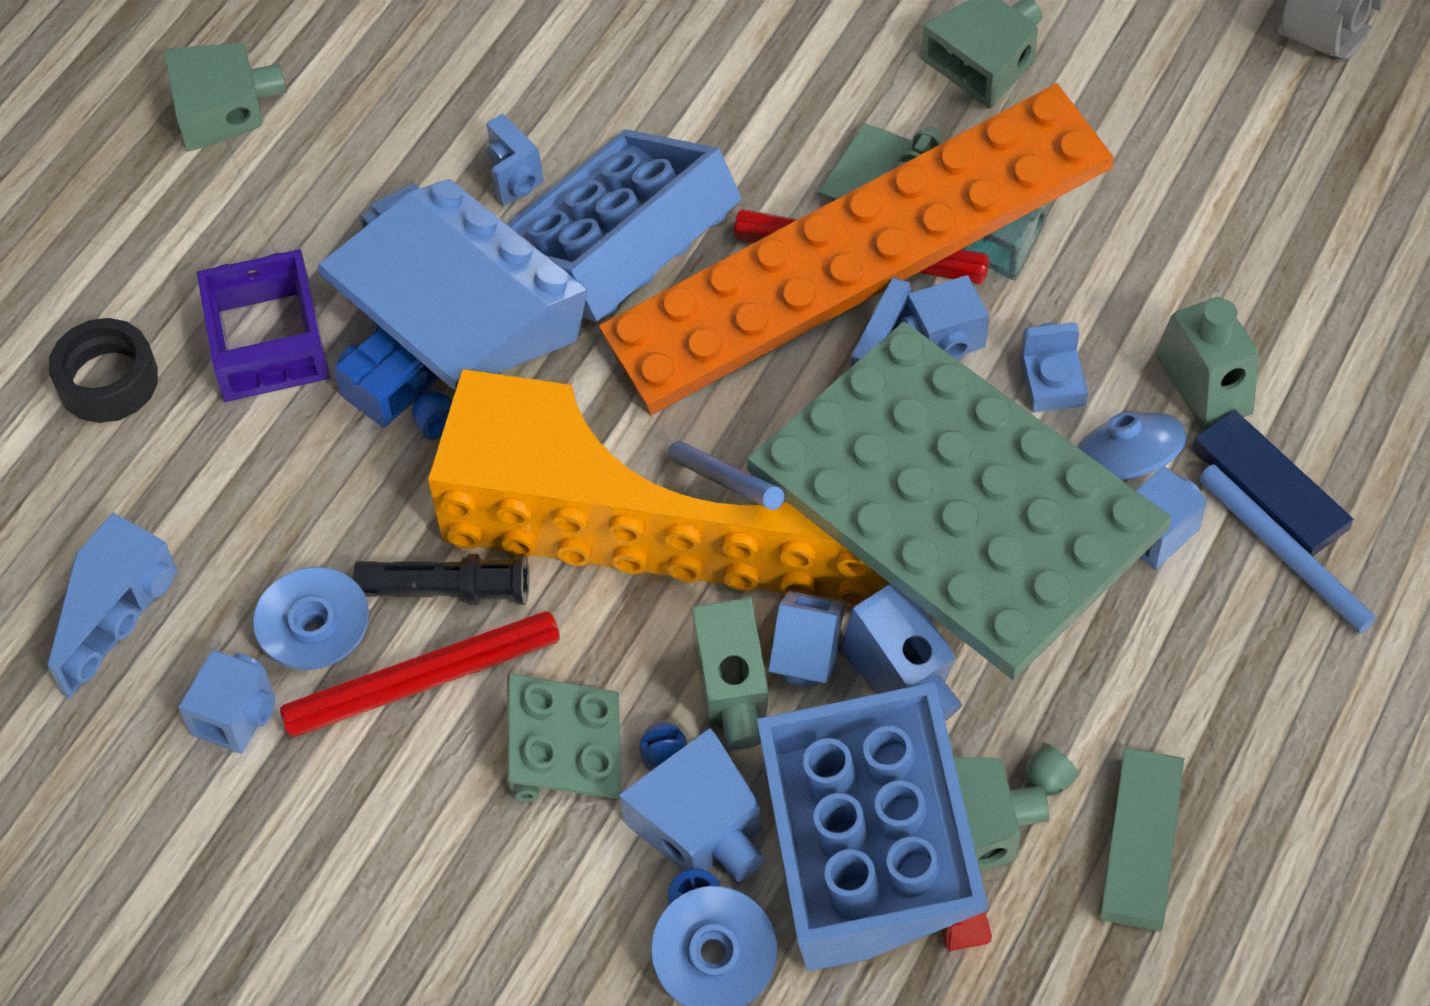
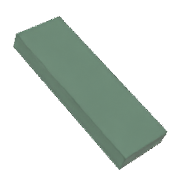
[1099,748,1185,932]

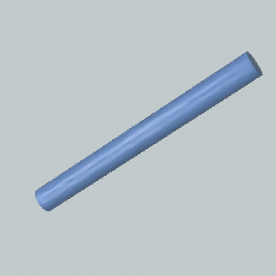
[668,441,784,510]
[1199,465,1377,633]

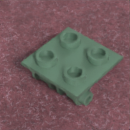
[819,123,943,201]
[507,673,622,802]

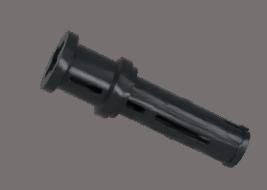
[353,554,530,605]

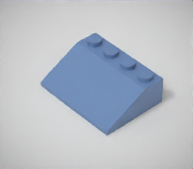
[507,129,742,322]
[318,179,588,391]
[757,682,988,972]

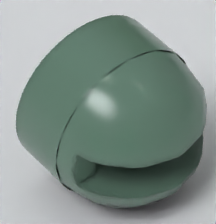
[1026,743,1079,796]

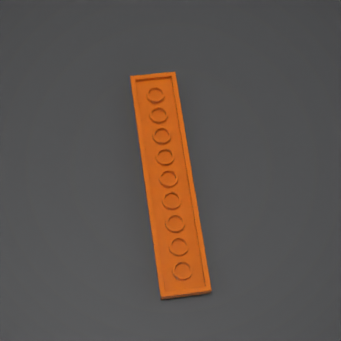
[599,83,1114,415]

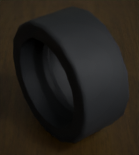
[49,318,158,423]

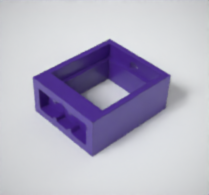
[196,249,330,402]

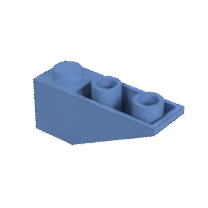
[48,513,178,698]

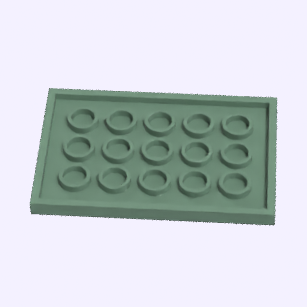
[747,321,1172,681]

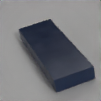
[1192,410,1354,556]

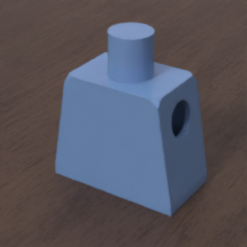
[840,584,962,721]
[619,728,764,882]

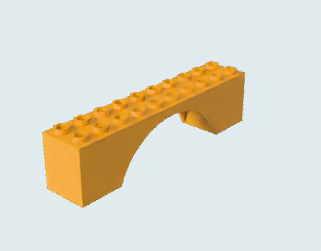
[428,369,929,615]

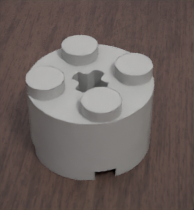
[1278,0,1384,59]

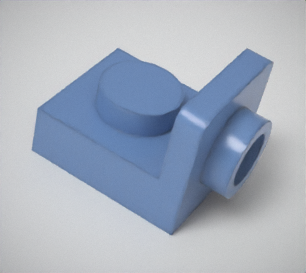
[486,113,544,206]
[1020,322,1088,412]

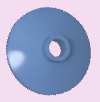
[1077,412,1186,480]
[253,567,369,670]
[651,886,777,1006]

